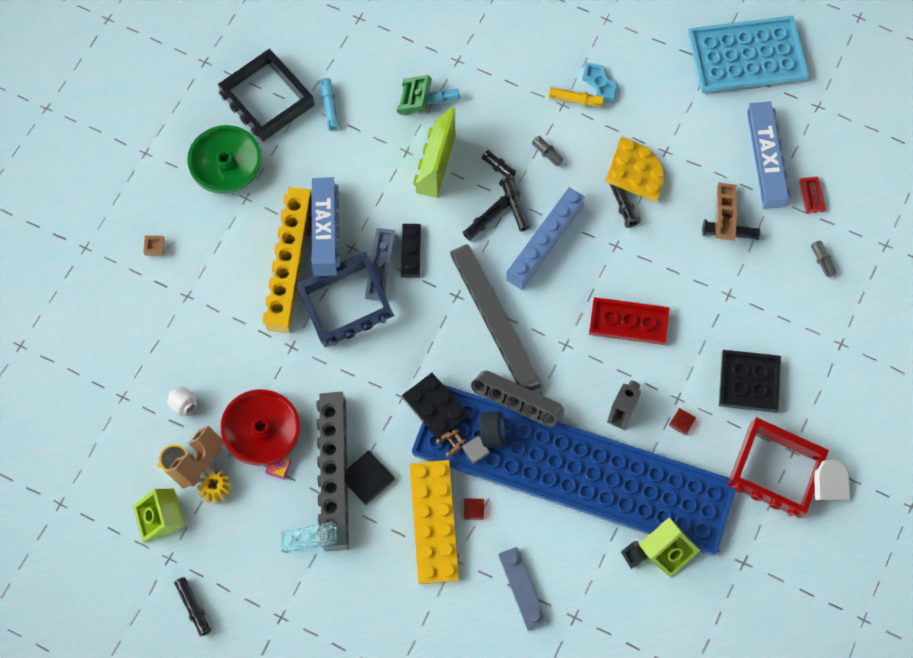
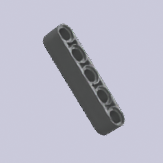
[471,370,564,427]

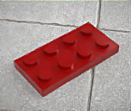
[589,297,670,345]

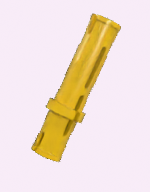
[548,87,604,108]

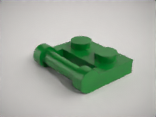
[397,75,432,115]

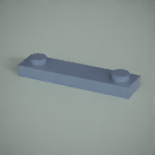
[365,228,395,301]
[498,547,547,631]

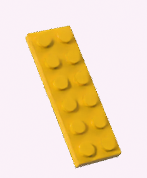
[409,460,459,584]

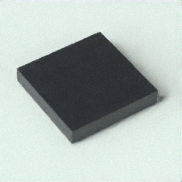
[345,450,395,506]

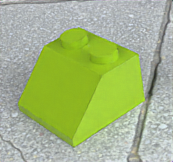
[133,488,184,542]
[639,518,700,577]

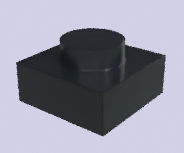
[621,541,648,569]

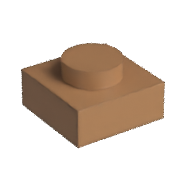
[143,235,165,256]

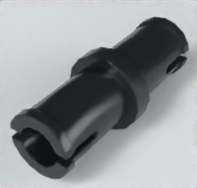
[481,150,516,177]

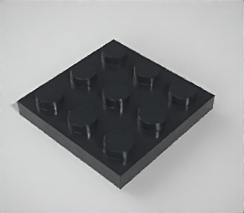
[718,349,781,413]

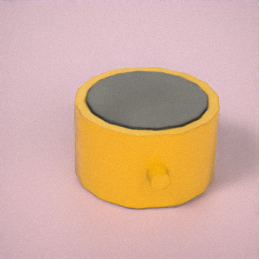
[157,444,193,476]

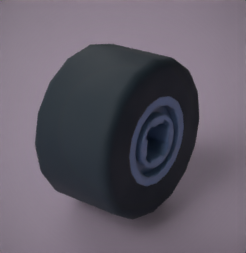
[479,411,506,448]

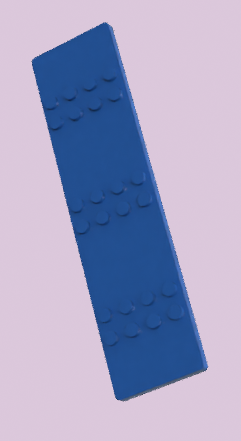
[412,385,736,556]

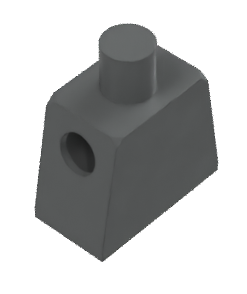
[607,380,641,430]

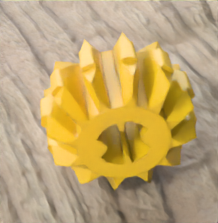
[197,469,232,504]

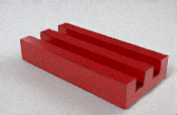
[799,176,826,214]

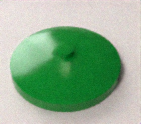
[187,125,262,194]

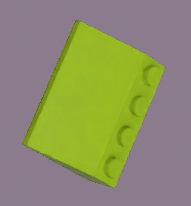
[413,107,456,198]

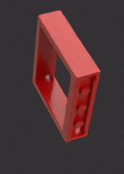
[727,417,829,518]

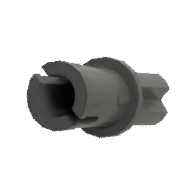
[532,136,563,166]
[811,241,836,278]

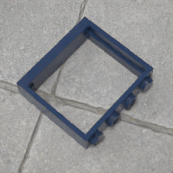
[296,252,394,348]

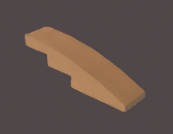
[715,182,738,241]

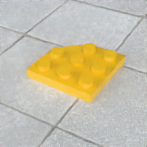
[605,136,664,202]

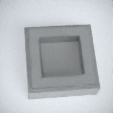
[462,436,489,464]

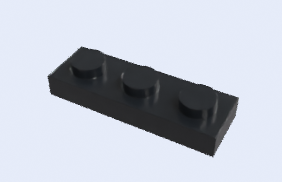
[401,224,421,278]

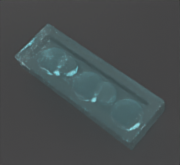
[281,522,337,553]

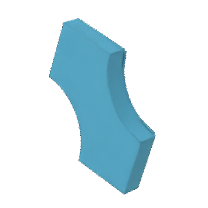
[582,62,618,103]

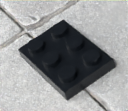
[402,372,469,440]

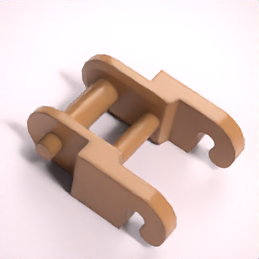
[436,430,467,457]

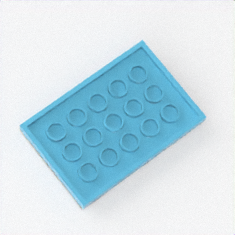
[688,15,809,93]

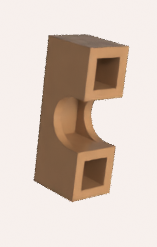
[166,426,224,488]

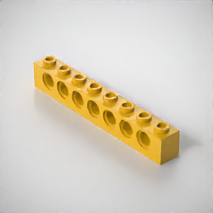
[263,187,312,333]

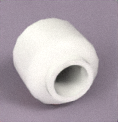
[167,387,197,416]

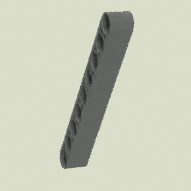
[450,244,541,391]

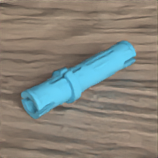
[320,78,339,131]

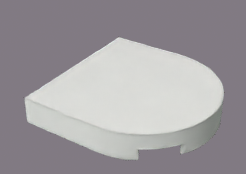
[814,459,850,500]

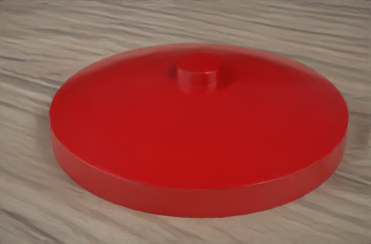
[221,389,300,466]

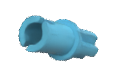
[427,89,460,105]

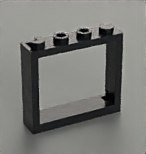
[218,48,315,141]

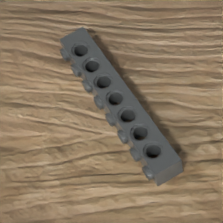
[316,392,349,551]

